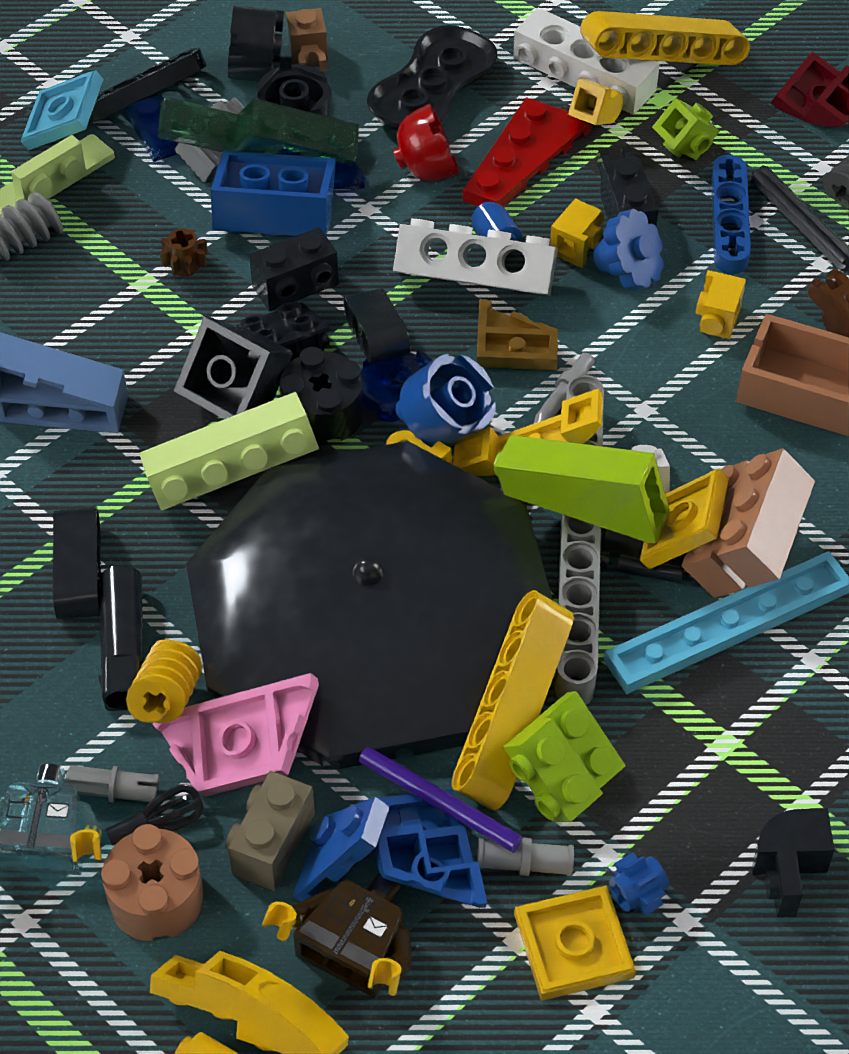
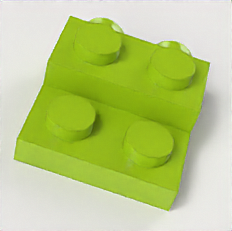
[503,691,626,822]

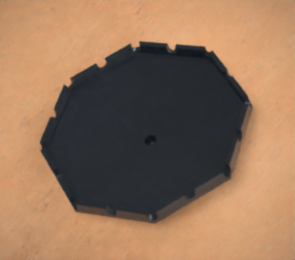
[186,441,553,769]

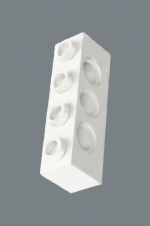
[513,7,660,115]
[393,218,558,296]

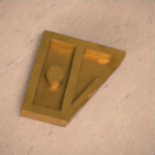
[476,299,558,370]

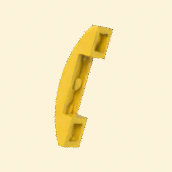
[453,388,603,476]

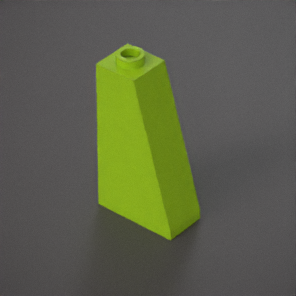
[494,435,670,544]

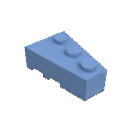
[0,332,128,433]

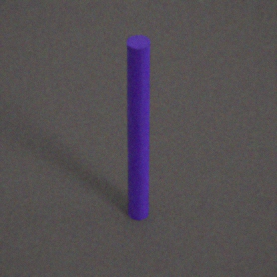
[359,747,523,853]

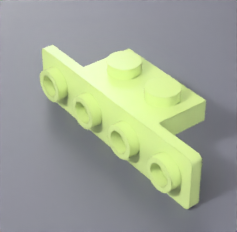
[0,134,115,214]

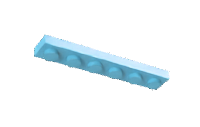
[604,551,849,694]

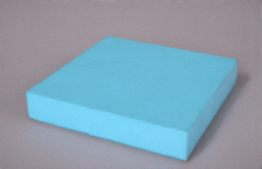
[21,70,104,150]

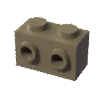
[225,771,315,891]

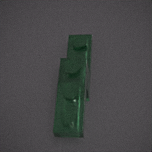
[158,97,359,164]

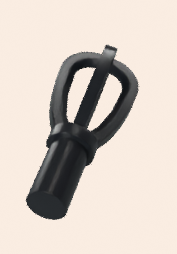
[105,784,203,846]

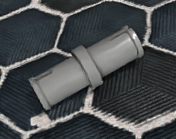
[476,838,574,876]

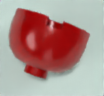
[393,104,460,182]

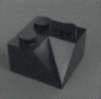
[174,316,293,419]

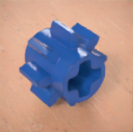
[609,852,669,916]

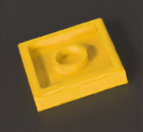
[640,468,729,570]
[514,885,636,1001]

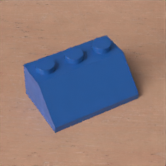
[211,151,336,237]

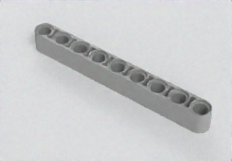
[555,375,604,705]

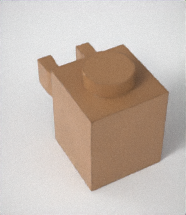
[286,8,328,72]

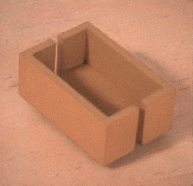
[736,313,849,436]
[682,448,815,598]

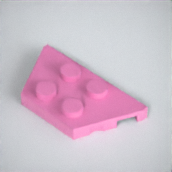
[153,673,319,797]

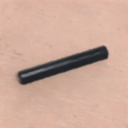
[751,165,849,271]

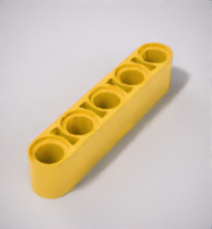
[580,11,750,65]
[452,590,574,811]

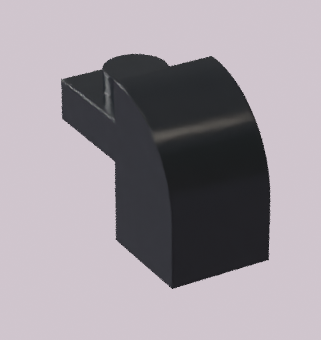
[752,808,835,917]

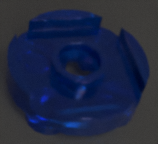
[361,350,433,422]

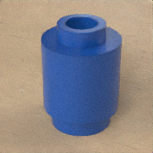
[472,202,522,256]

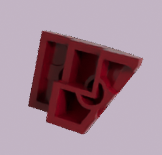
[771,51,849,127]

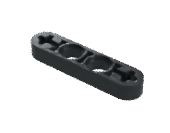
[88,47,207,123]

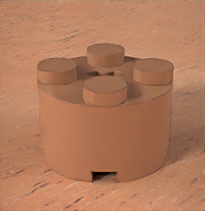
[101,824,204,941]

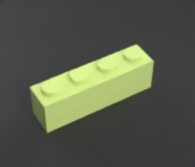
[139,392,319,511]

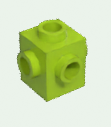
[652,98,720,160]

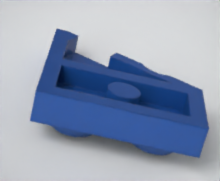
[292,797,390,902]

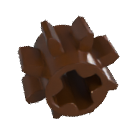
[159,228,208,276]

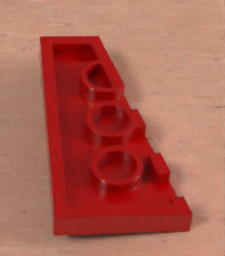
[463,97,592,207]

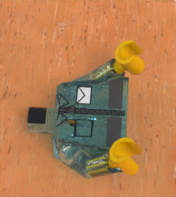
[0,763,103,876]

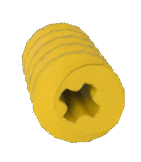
[126,639,203,723]

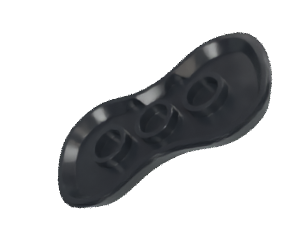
[367,25,497,131]

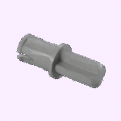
[65,766,160,803]

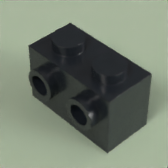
[249,227,339,312]

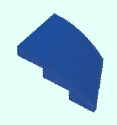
[361,789,487,908]

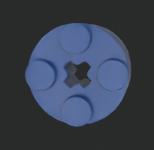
[396,354,496,447]

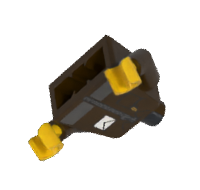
[262,873,412,998]

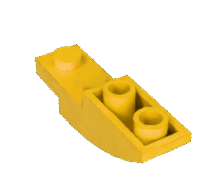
[150,951,349,1054]

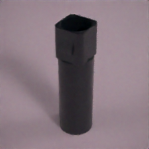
[99,566,144,711]

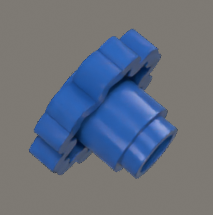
[593,209,664,291]

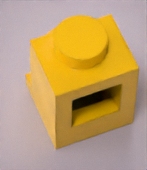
[550,198,604,268]
[696,270,746,339]

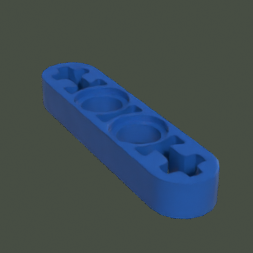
[711,155,751,274]

